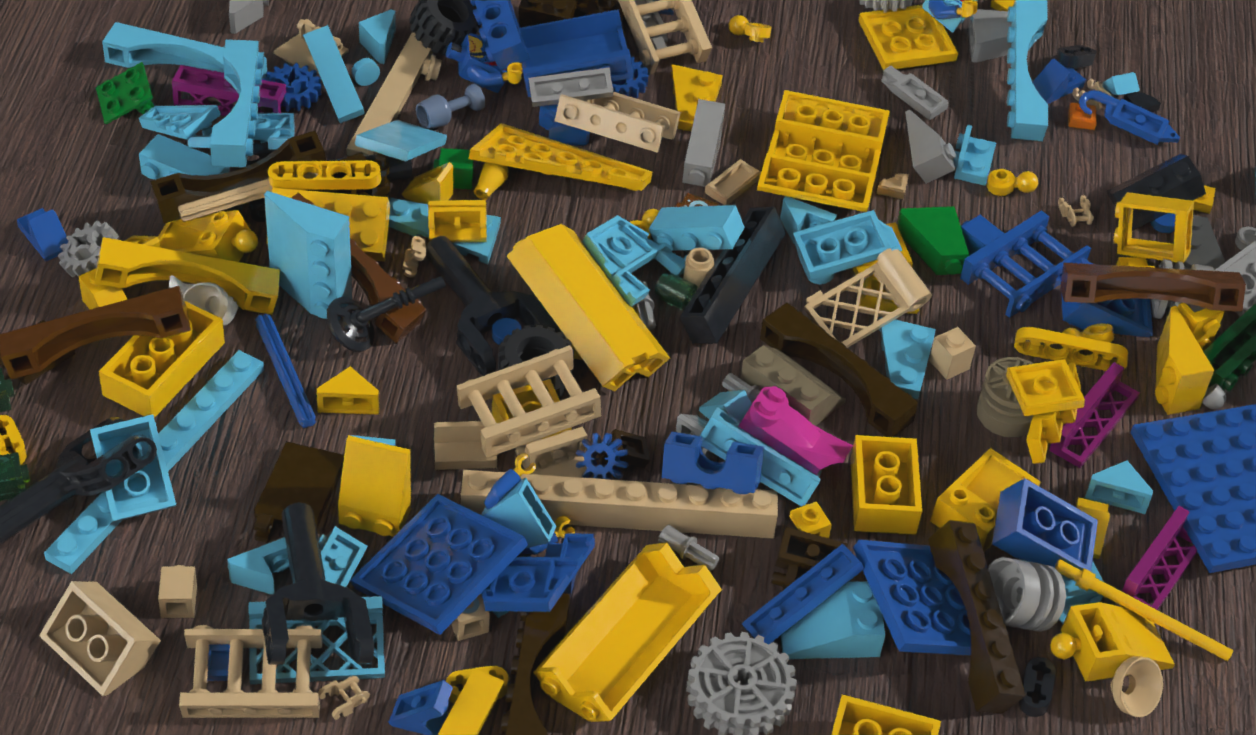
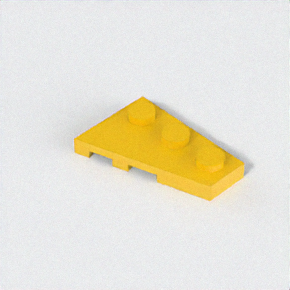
[671,64,723,132]

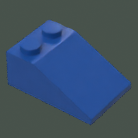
[1060,259,1153,337]
[992,478,1098,571]

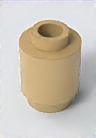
[683,248,714,290]

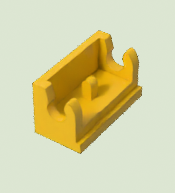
[428,200,487,243]

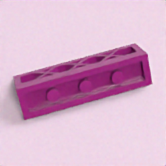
[172,65,286,116]
[1049,362,1140,468]
[1122,506,1197,610]

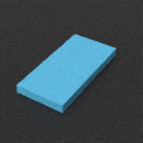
[355,120,447,162]

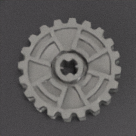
[686,632,797,735]

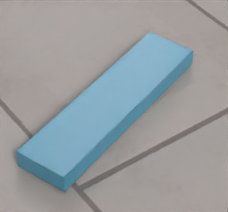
[303,25,365,123]

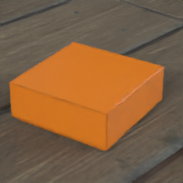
[1068,102,1097,130]

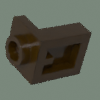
[599,429,650,468]

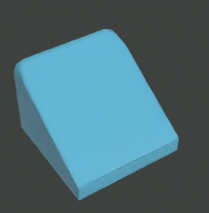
[1102,72,1140,95]

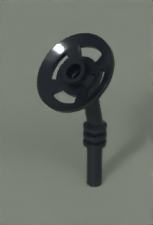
[327,276,446,352]

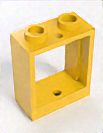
[1114,192,1194,263]

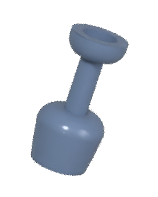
[416,84,485,129]

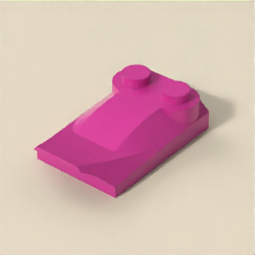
[738,386,853,475]

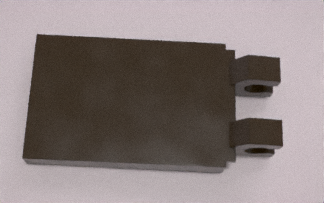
[254,441,344,543]

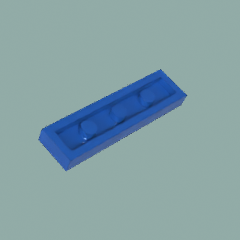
[742,544,864,644]

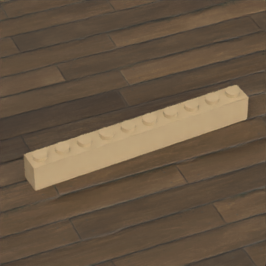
[461,470,778,538]

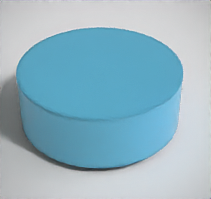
[351,58,380,86]

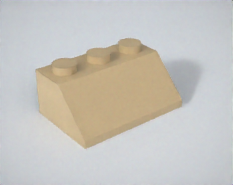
[39,581,161,696]

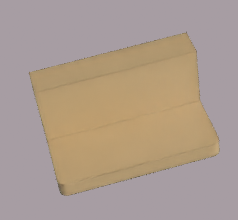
[434,421,497,470]

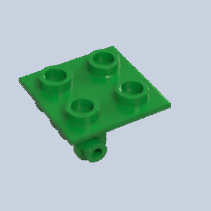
[96,62,154,124]

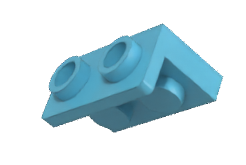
[953,125,996,186]
[318,526,368,587]

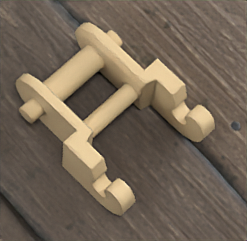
[1072,79,1112,110]
[1058,195,1094,227]
[402,236,426,278]
[318,676,370,720]

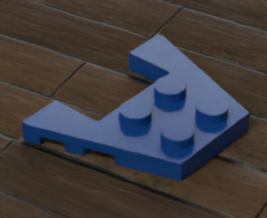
[482,534,595,612]

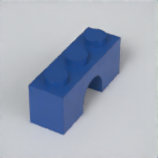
[662,432,764,494]

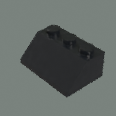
[1107,153,1206,231]

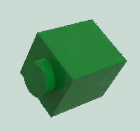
[434,148,474,189]

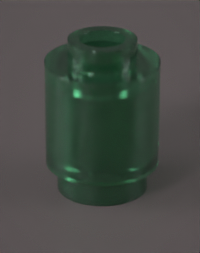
[655,273,698,311]

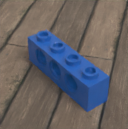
[470,0,530,71]

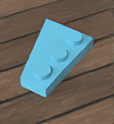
[139,105,221,140]
[879,317,936,399]

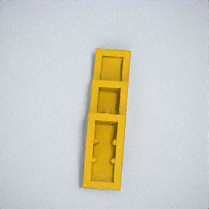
[1026,363,1081,464]

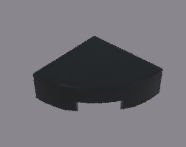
[1123,92,1161,112]

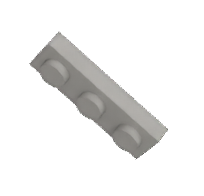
[529,67,613,107]

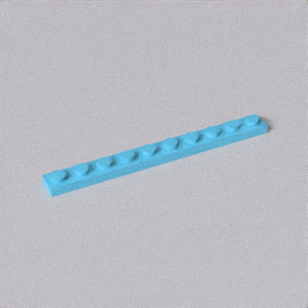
[44,350,264,574]

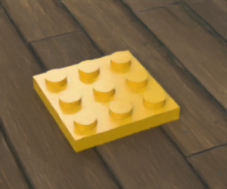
[858,5,958,70]

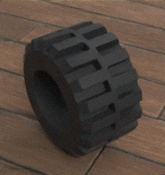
[409,0,482,56]
[498,325,574,398]

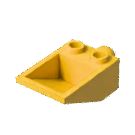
[158,210,258,262]
[930,448,1041,552]
[1050,602,1175,682]

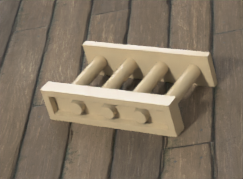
[618,0,712,75]
[555,92,681,152]
[457,345,601,458]
[179,625,322,718]

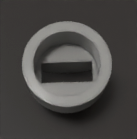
[1202,384,1226,410]

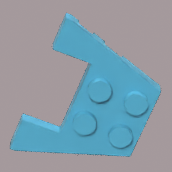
[188,113,295,149]
[582,215,687,307]

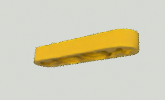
[268,160,382,190]
[1014,326,1128,371]

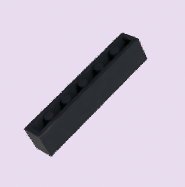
[680,207,786,344]

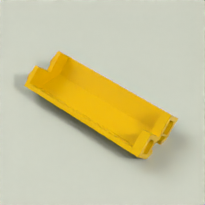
[507,224,670,392]
[533,542,722,722]

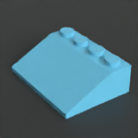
[264,191,352,321]

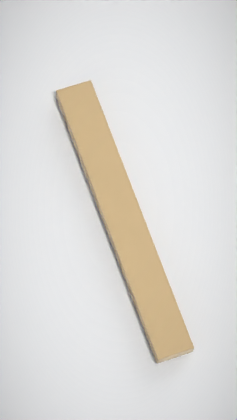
[347,32,433,156]

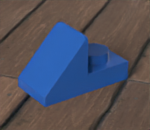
[1032,59,1086,104]
[539,104,590,146]
[17,208,68,261]
[388,680,453,735]

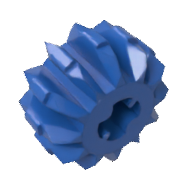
[576,433,629,480]

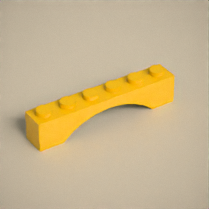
[94,237,280,315]

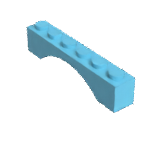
[1007,0,1048,141]
[102,22,267,80]
[210,40,264,167]

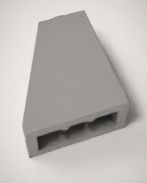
[968,9,1031,63]
[682,99,725,187]

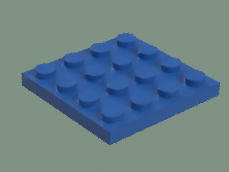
[350,494,528,635]
[853,540,972,655]

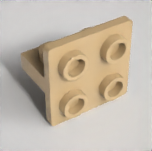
[515,427,594,478]

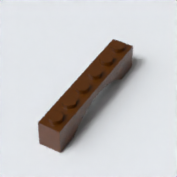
[292,192,426,344]
[1060,263,1246,312]
[0,286,191,380]

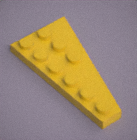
[469,123,653,191]

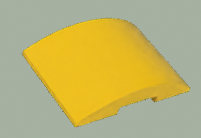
[757,90,890,212]

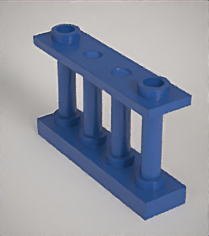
[960,210,1091,318]

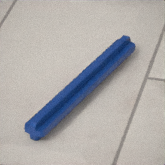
[256,313,316,428]

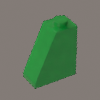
[897,206,969,275]

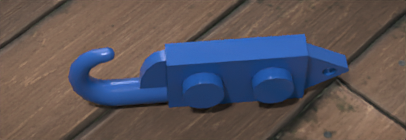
[1079,90,1180,145]

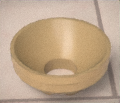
[1111,656,1163,717]

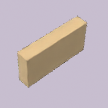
[705,159,761,206]

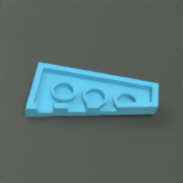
[388,198,501,264]

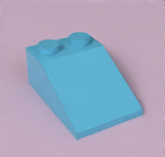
[90,414,177,522]
[780,581,885,659]

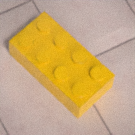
[266,188,390,262]
[99,301,225,418]

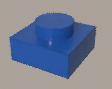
[207,644,230,681]

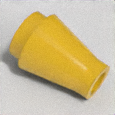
[474,162,509,200]

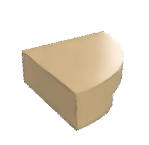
[877,173,909,199]

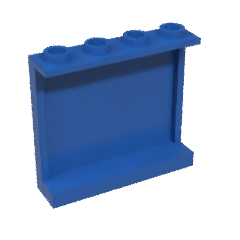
[520,9,634,97]

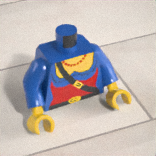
[446,33,523,93]

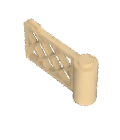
[804,248,932,348]

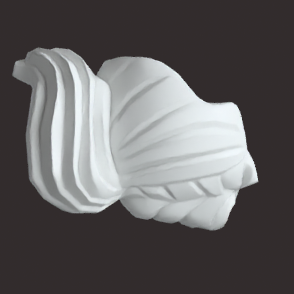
[169,275,238,326]

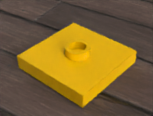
[1006,359,1085,416]

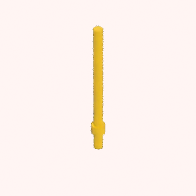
[1054,559,1233,661]

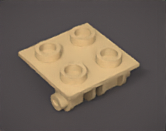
[273,19,349,73]

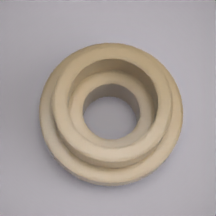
[421,55,442,81]

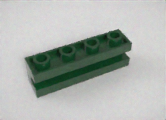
[1203,303,1256,391]

